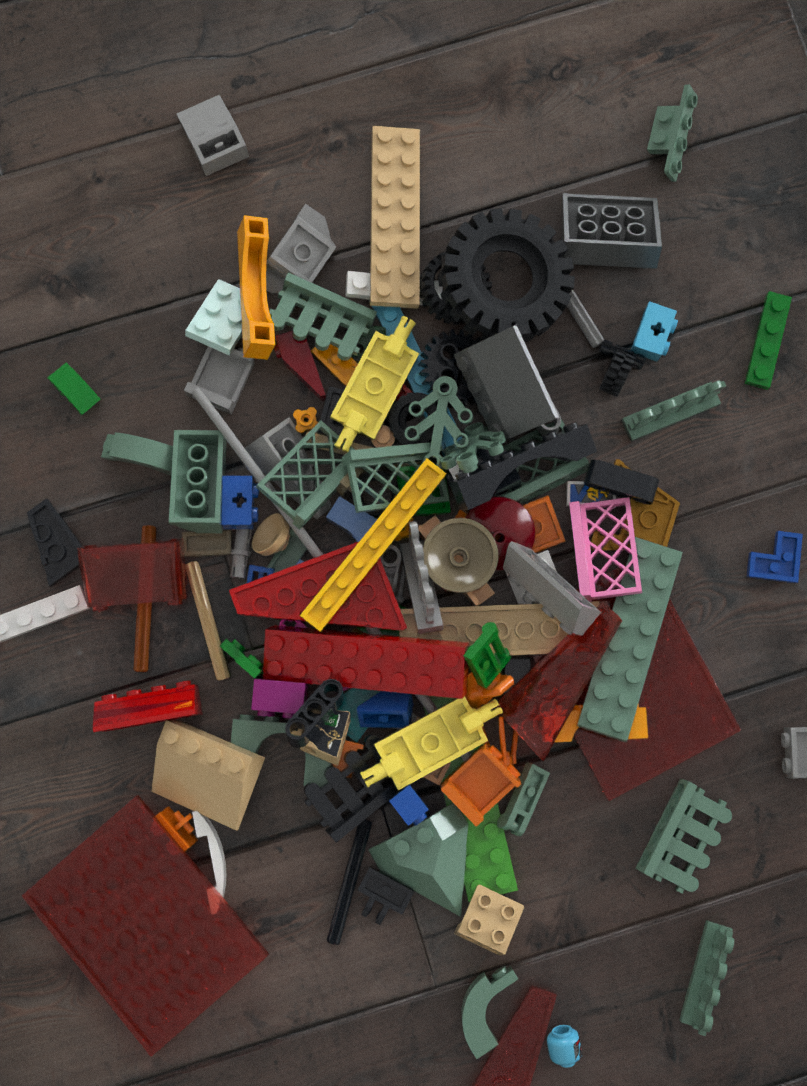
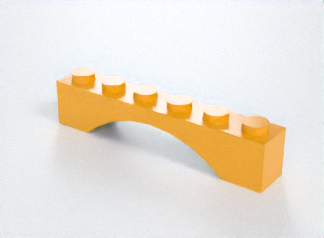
[237,215,275,360]

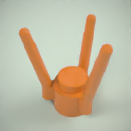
[482,716,519,766]

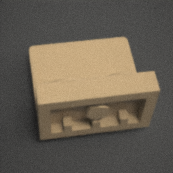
[454,885,524,956]

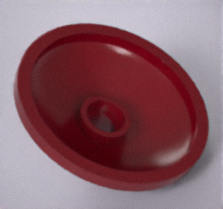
[465,497,535,570]

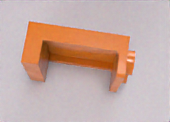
[441,743,521,827]

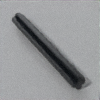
[327,819,372,945]

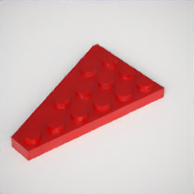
[229,541,407,631]

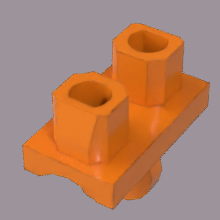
[150,806,198,856]

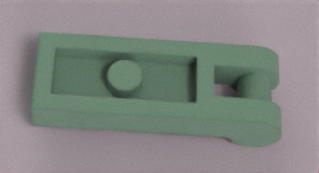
[497,762,550,837]

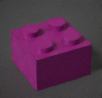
[251,679,309,718]

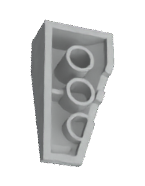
[245,417,332,519]

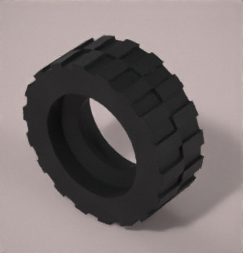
[389,392,445,445]

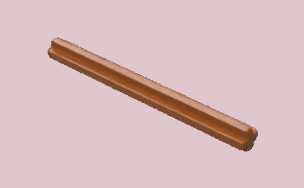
[133,525,156,672]

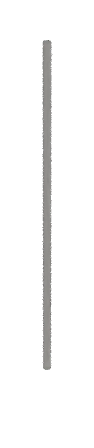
[192,387,472,761]

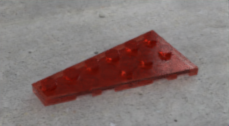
[495,602,622,761]

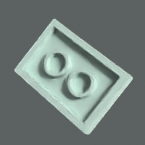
[185,279,242,356]

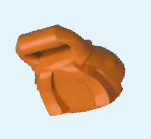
[465,672,514,709]

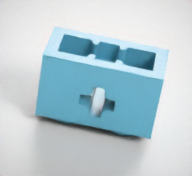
[631,301,678,362]

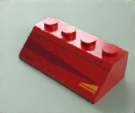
[93,681,203,732]

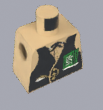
[291,710,351,765]

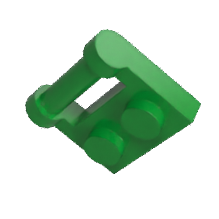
[463,622,511,689]

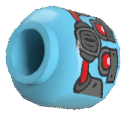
[547,1025,582,1068]

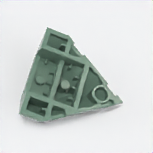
[368,803,468,917]

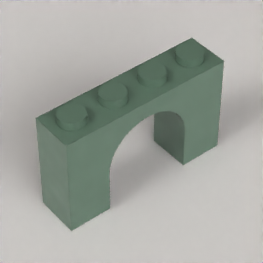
[231,714,332,787]

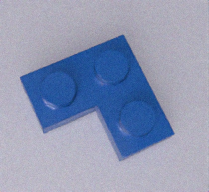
[747,531,803,584]

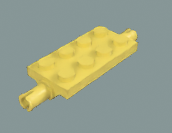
[330,316,419,453]
[360,696,503,790]

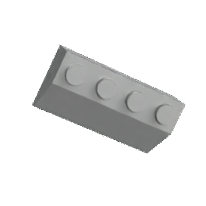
[503,541,601,636]

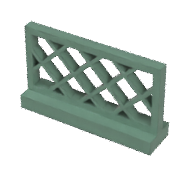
[493,419,589,505]
[256,420,355,530]
[342,442,449,513]

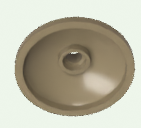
[423,518,498,593]

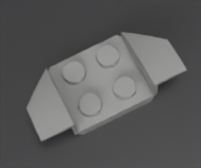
[266,204,336,294]

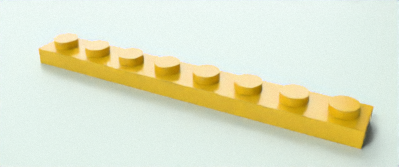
[300,458,447,632]

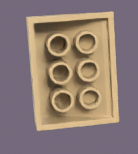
[151,720,265,830]

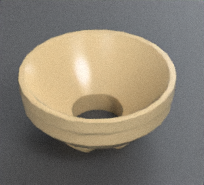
[252,513,290,556]

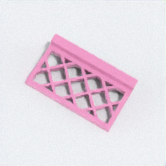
[569,497,642,602]

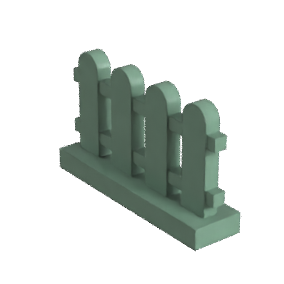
[269,272,377,361]
[621,380,726,442]
[635,778,732,894]
[679,920,734,1036]

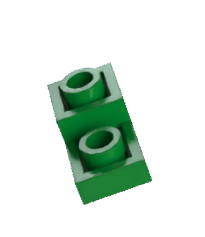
[47,363,101,415]

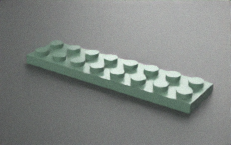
[577,537,683,743]

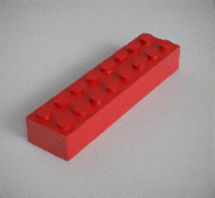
[263,625,470,699]

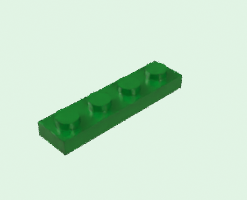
[744,291,792,390]

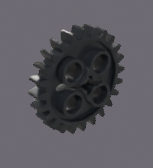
[418,329,481,407]

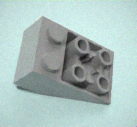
[177,95,249,176]

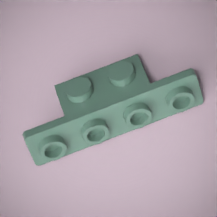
[647,84,698,182]

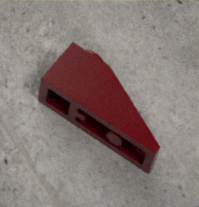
[274,330,326,402]

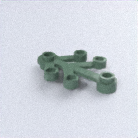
[405,376,473,469]
[440,422,506,473]

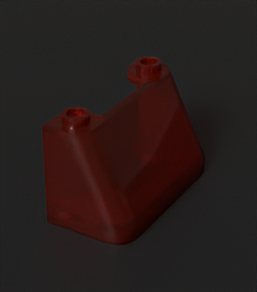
[77,538,188,611]

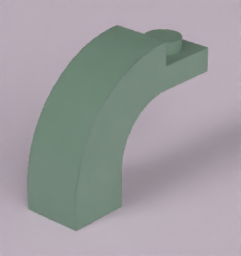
[101,432,173,475]
[461,966,518,1059]

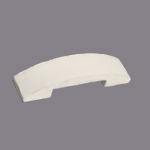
[192,811,227,914]

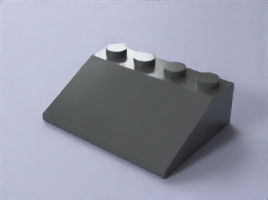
[561,193,662,268]
[454,325,559,440]

